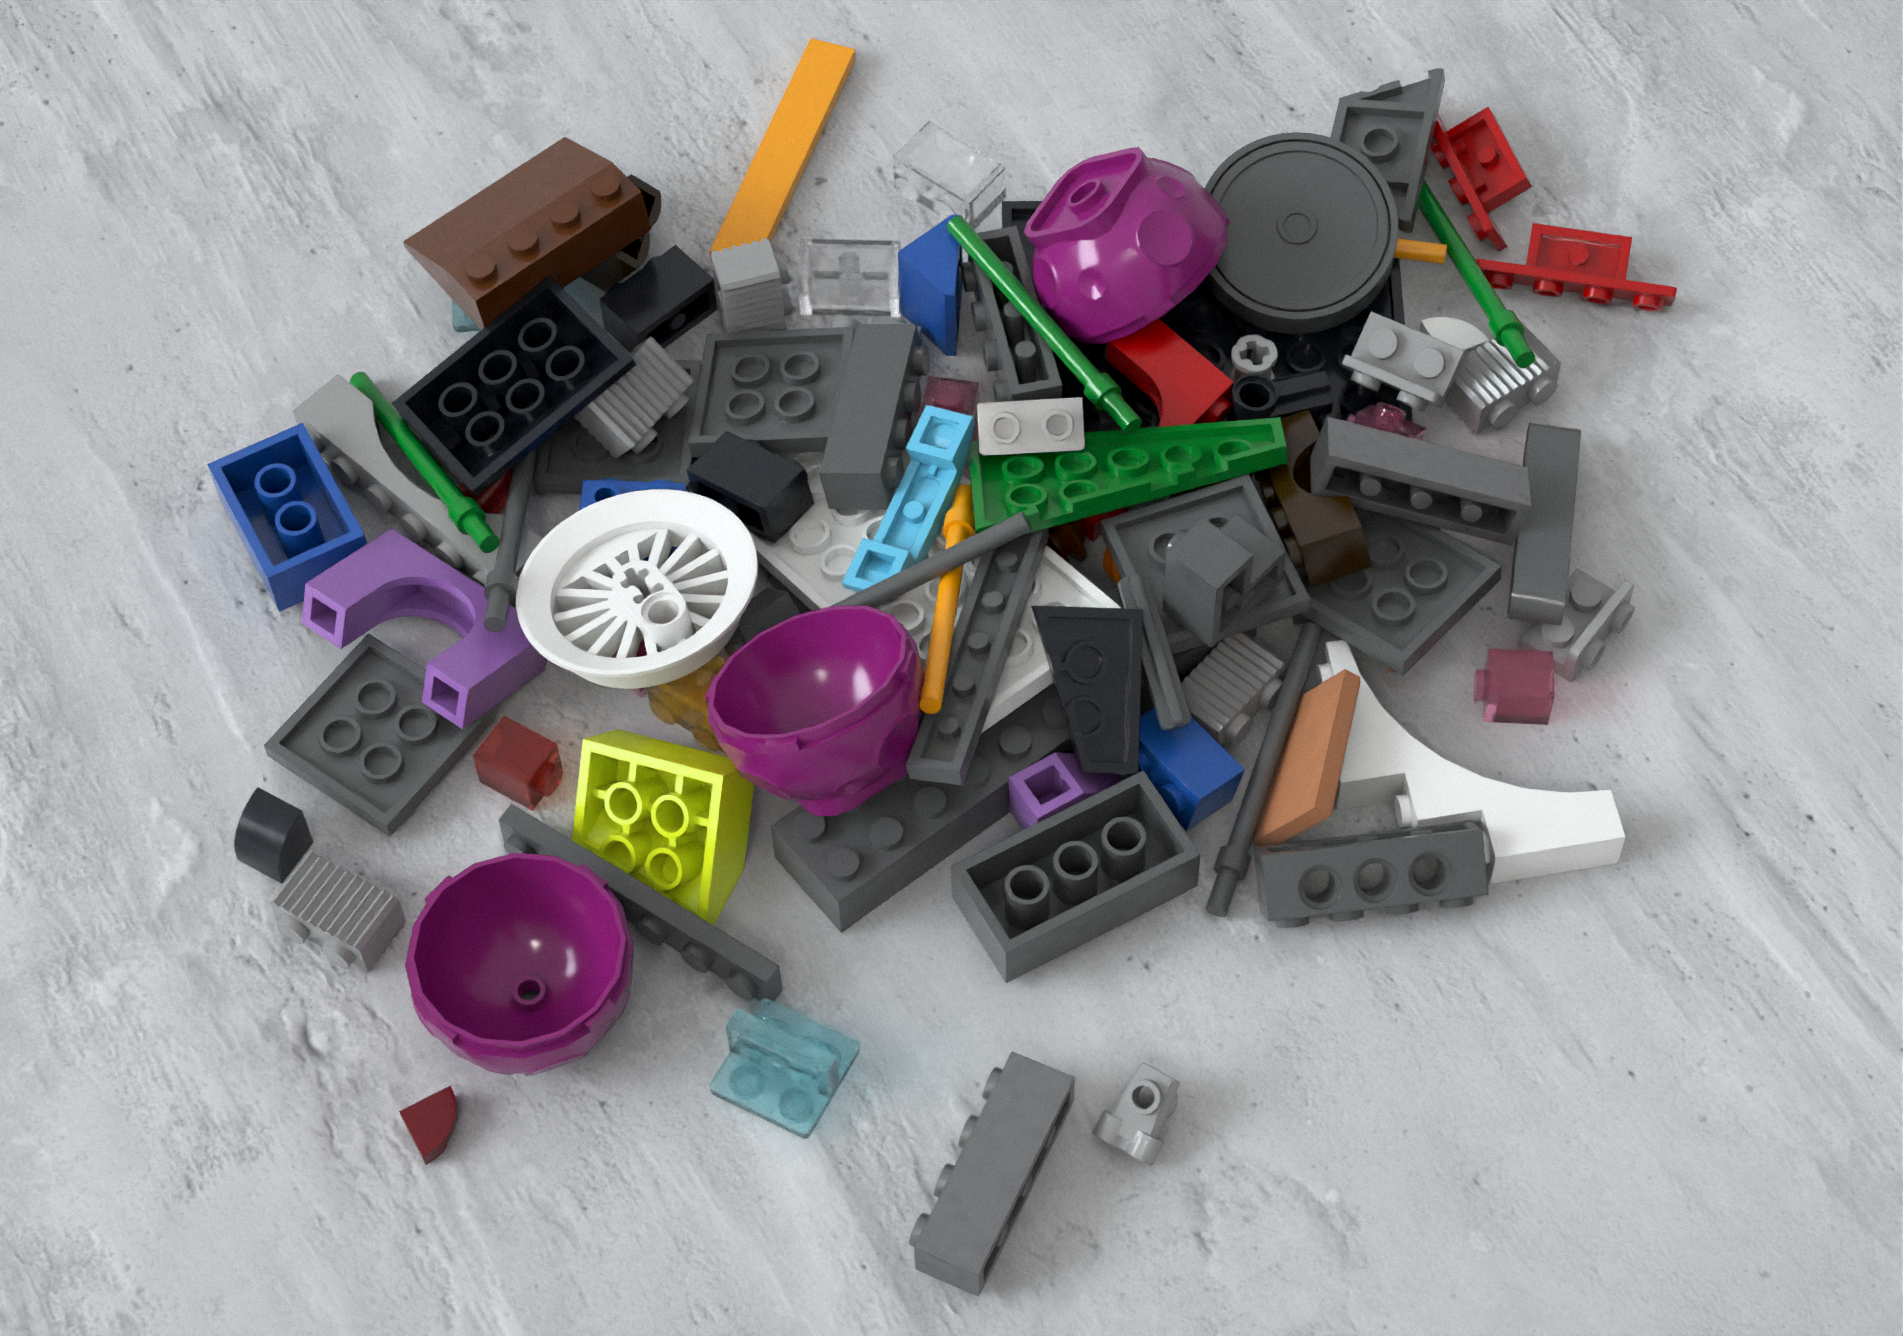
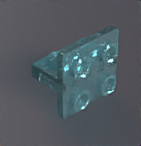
[710,999,860,1139]

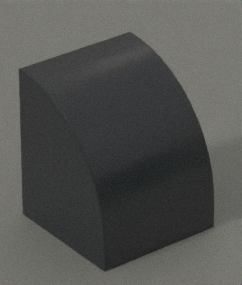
[234,787,313,884]

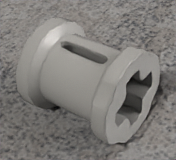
[1229,335,1277,382]

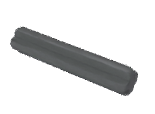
[1118,573,1191,731]

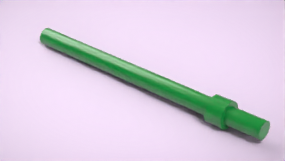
[1418,180,1535,368]
[947,216,1142,434]
[350,372,499,553]

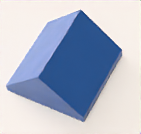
[898,215,963,356]

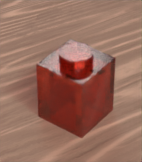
[473,716,563,811]

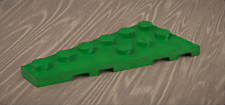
[968,417,1287,534]

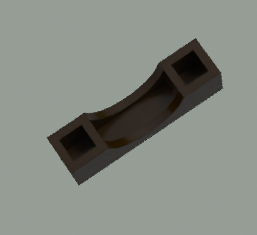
[1253,409,1372,587]

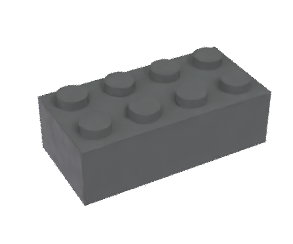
[951,770,1200,983]

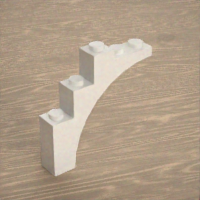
[1316,640,1626,884]

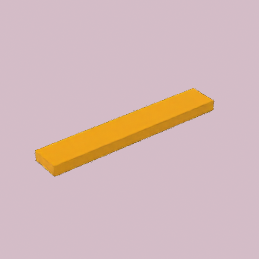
[709,38,856,262]

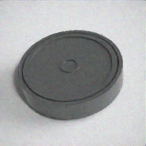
[1204,132,1399,334]

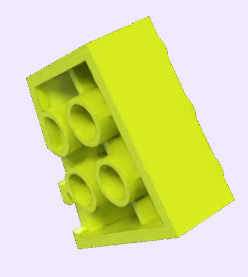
[572,729,754,926]

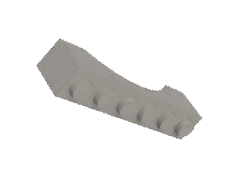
[293,374,542,607]

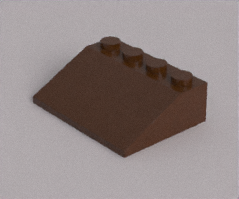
[403,137,652,330]

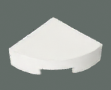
[1419,317,1489,355]

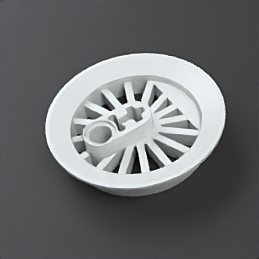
[516,489,758,689]

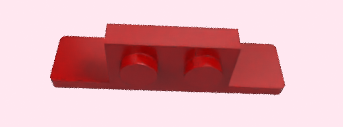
[1431,107,1533,252]
[1476,223,1677,312]

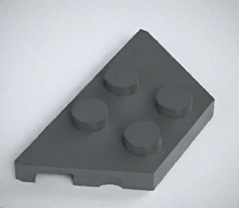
[1330,68,1445,233]

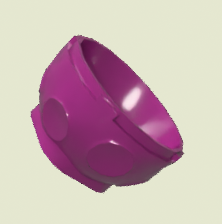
[1024,147,1231,344]
[705,604,925,816]
[405,853,634,1076]

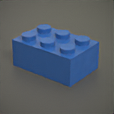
[207,423,367,612]

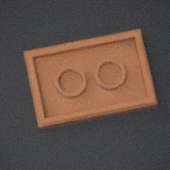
[1252,669,1361,846]

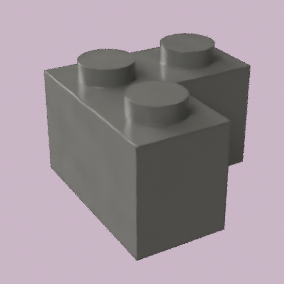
[1162,514,1286,648]

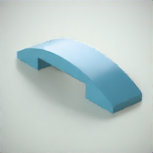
[842,405,975,601]

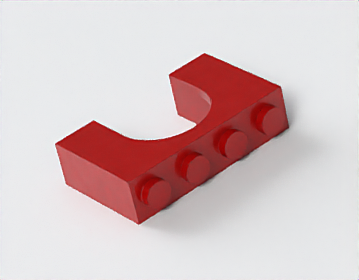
[1080,319,1234,542]

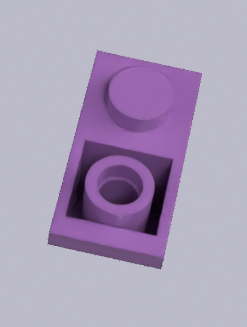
[1008,752,1120,830]

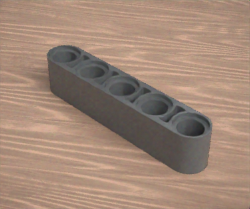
[1507,423,1581,626]

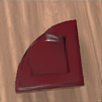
[399,1085,459,1165]

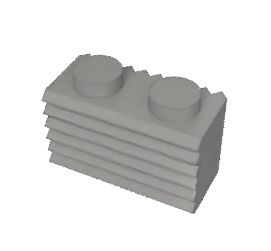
[711,238,793,333]
[1445,322,1561,434]
[574,336,694,458]
[1181,632,1287,748]
[270,851,406,972]

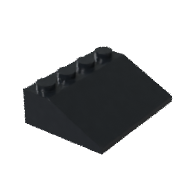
[392,275,636,496]

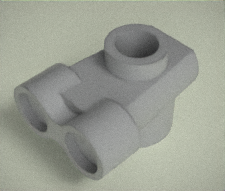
[1092,1063,1180,1165]

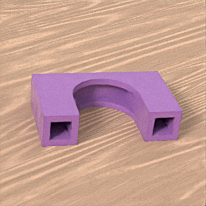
[302,528,547,729]

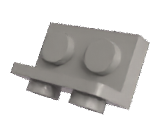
[1342,311,1466,412]
[977,397,1085,456]
[1518,568,1635,683]

